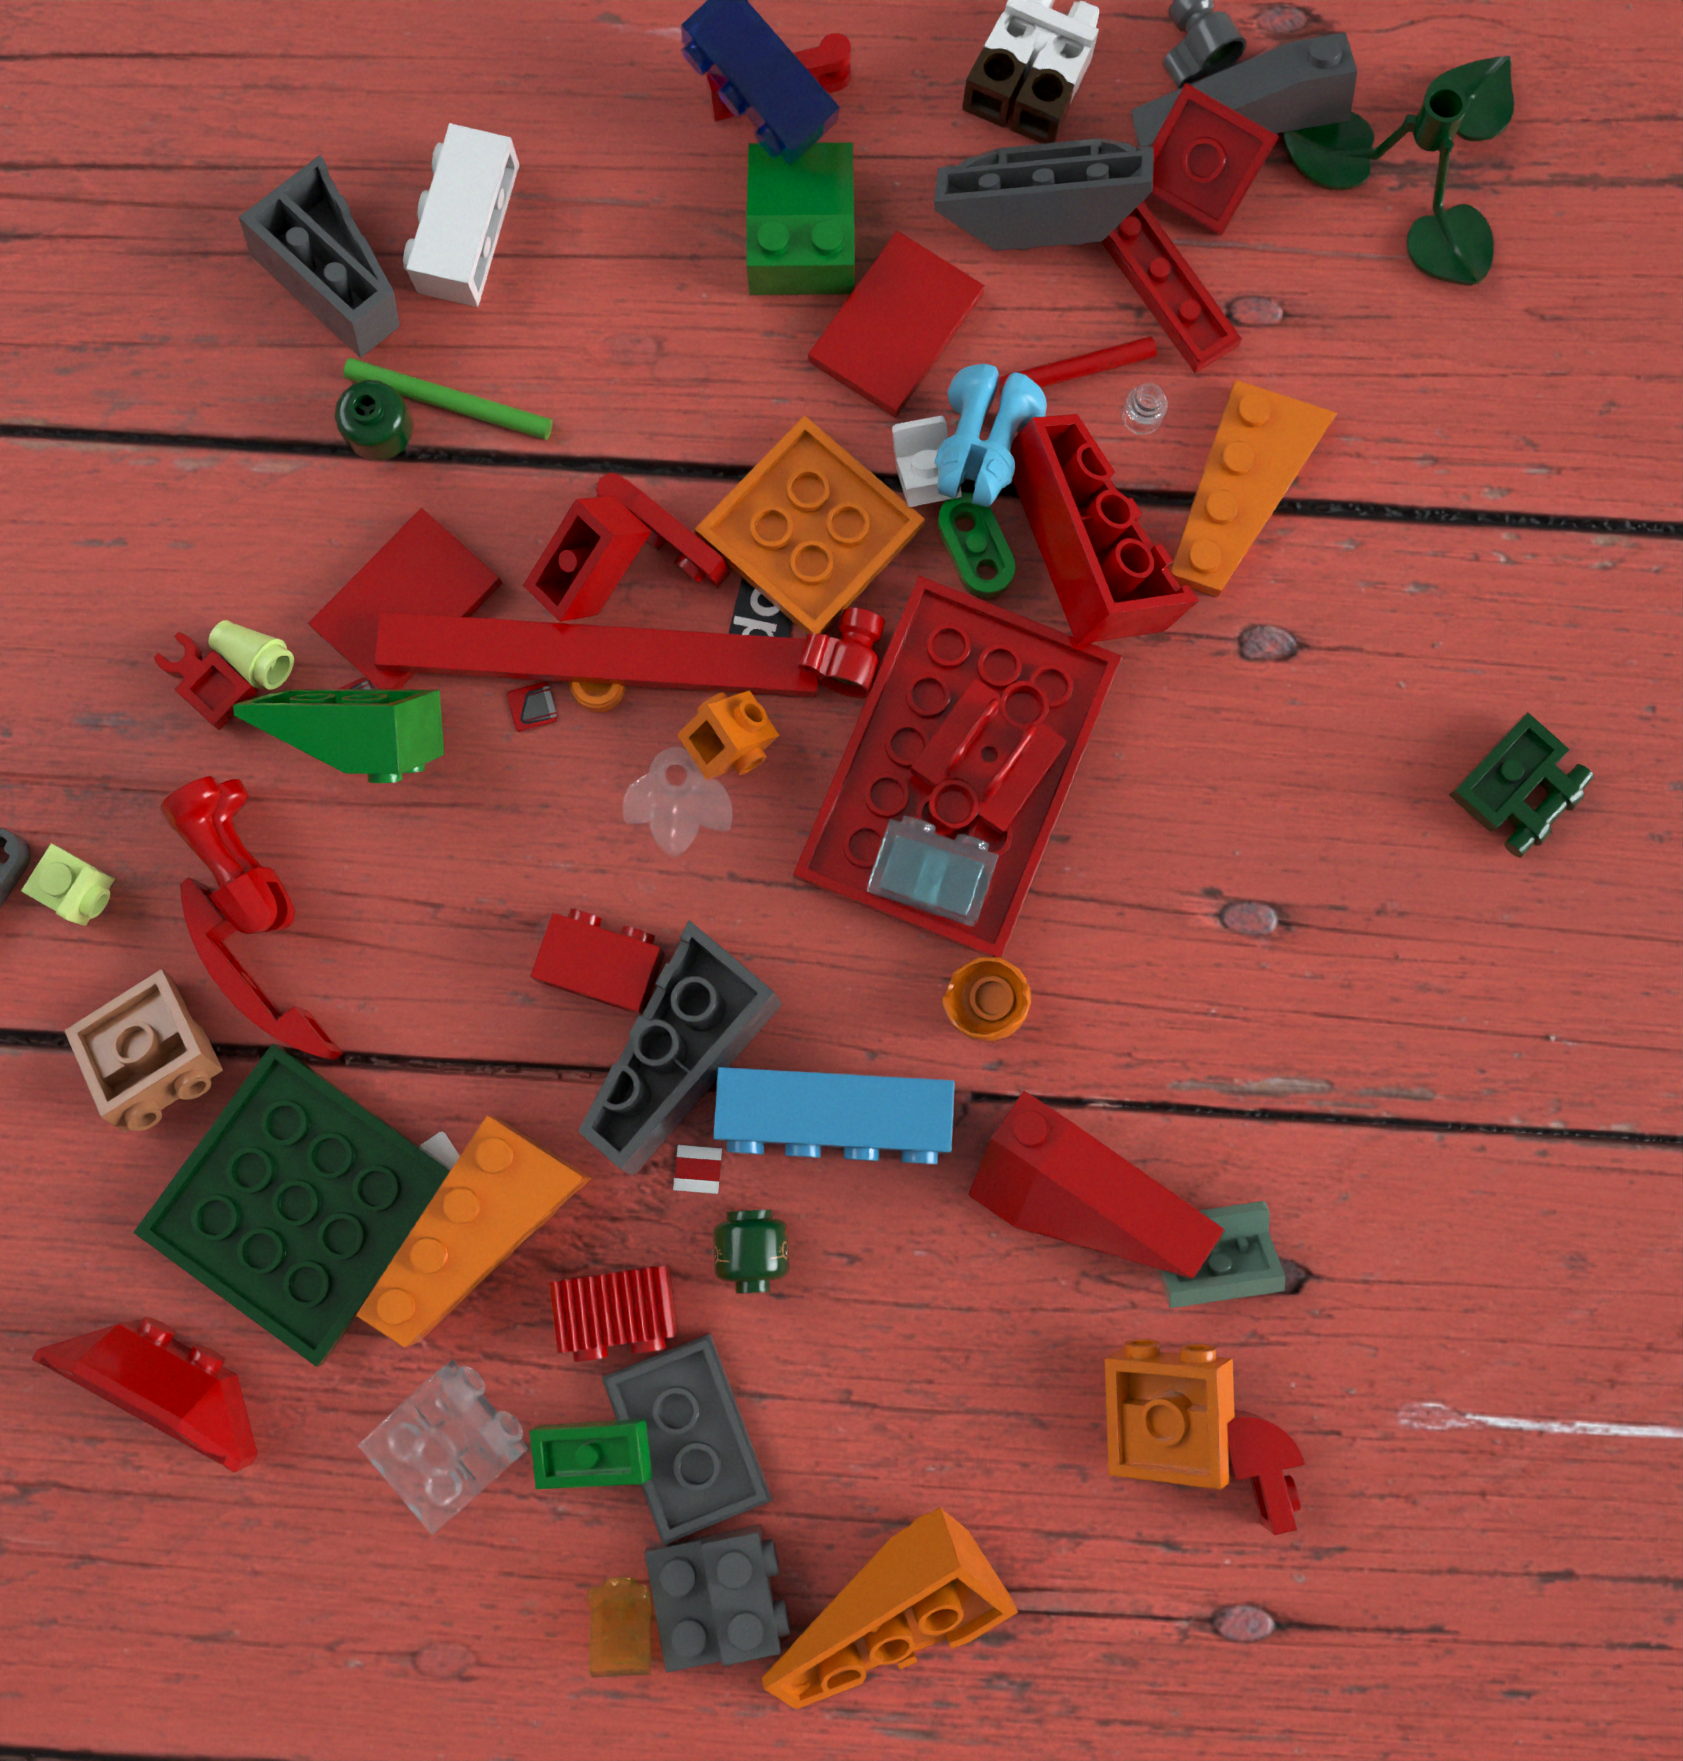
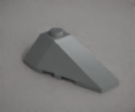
[1131,32,1357,147]

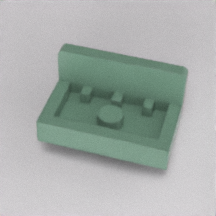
[1158,1201,1285,1308]

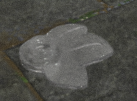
[623,747,733,858]

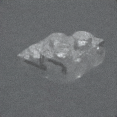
[357,1360,528,1535]

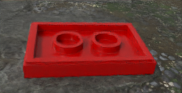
[808,230,985,418]
[308,507,502,689]

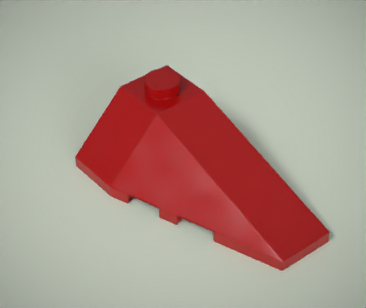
[968,1090,1225,1279]

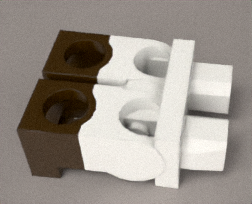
[962,0,1100,144]

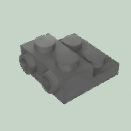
[644,1524,791,1673]

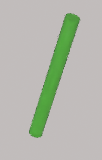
[343,358,553,440]

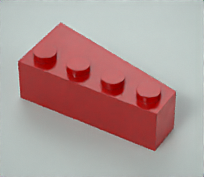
[1010,414,1199,645]

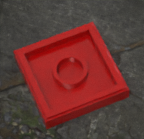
[1149,83,1279,236]

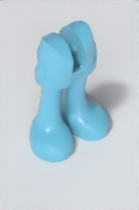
[934,364,1047,508]

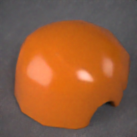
[942,957,1031,1043]

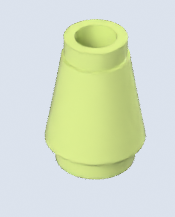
[209,620,294,690]

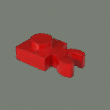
[154,632,258,731]

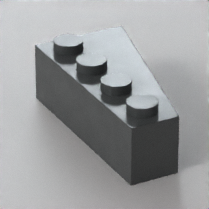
[578,920,783,1176]

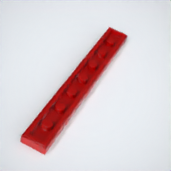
[374,611,818,697]

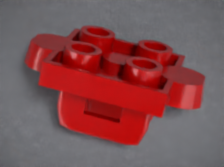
[910,678,1067,835]

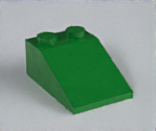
[746,142,855,295]
[233,689,444,783]

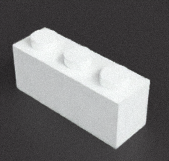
[403,123,519,307]

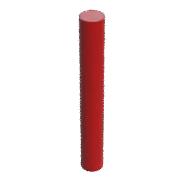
[998,336,1157,394]

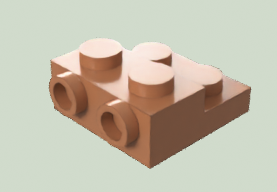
[64,969,223,1133]

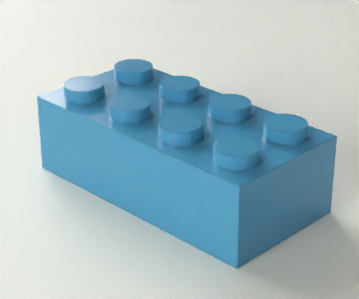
[714,1067,955,1164]

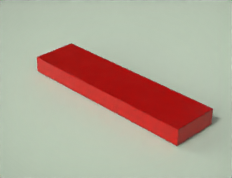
[1101,201,1242,373]

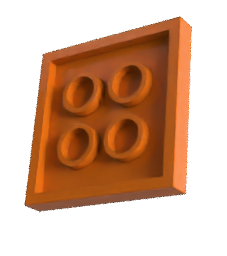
[695,415,925,634]

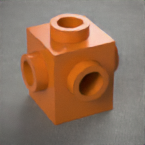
[677,690,780,780]

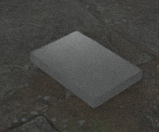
[602,1333,773,1545]

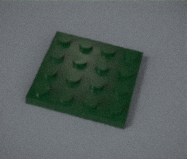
[133,1043,452,1367]

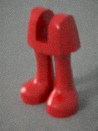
[161,776,295,934]

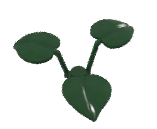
[1283,56,1514,286]

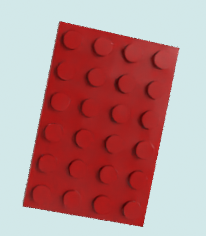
[793,575,1122,957]

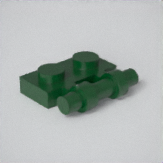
[1449,713,1594,858]

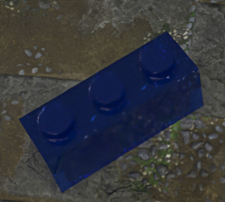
[681,0,840,166]

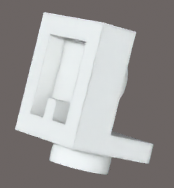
[892,416,961,507]

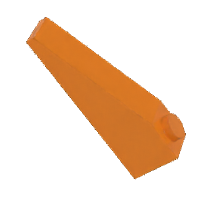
[761,1507,1018,1710]

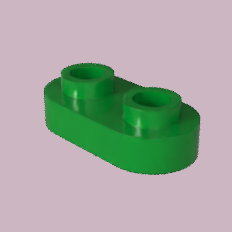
[938,492,1015,599]

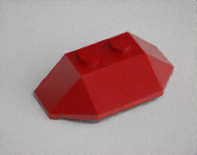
[32,1317,258,1473]

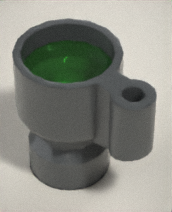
[1163,0,1247,89]

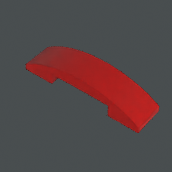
[180,877,343,1060]

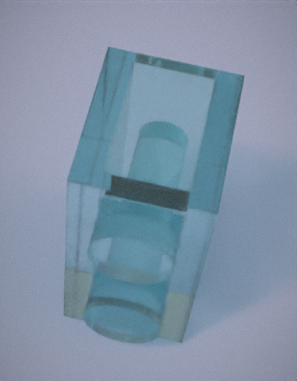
[867,816,999,927]

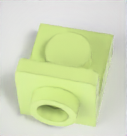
[21,843,115,926]

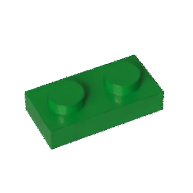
[529,1419,652,1489]

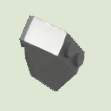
[934,138,1154,251]

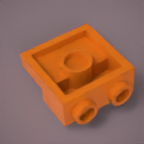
[1105,1339,1235,1490]

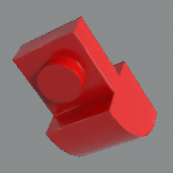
[1227,1410,1305,1535]

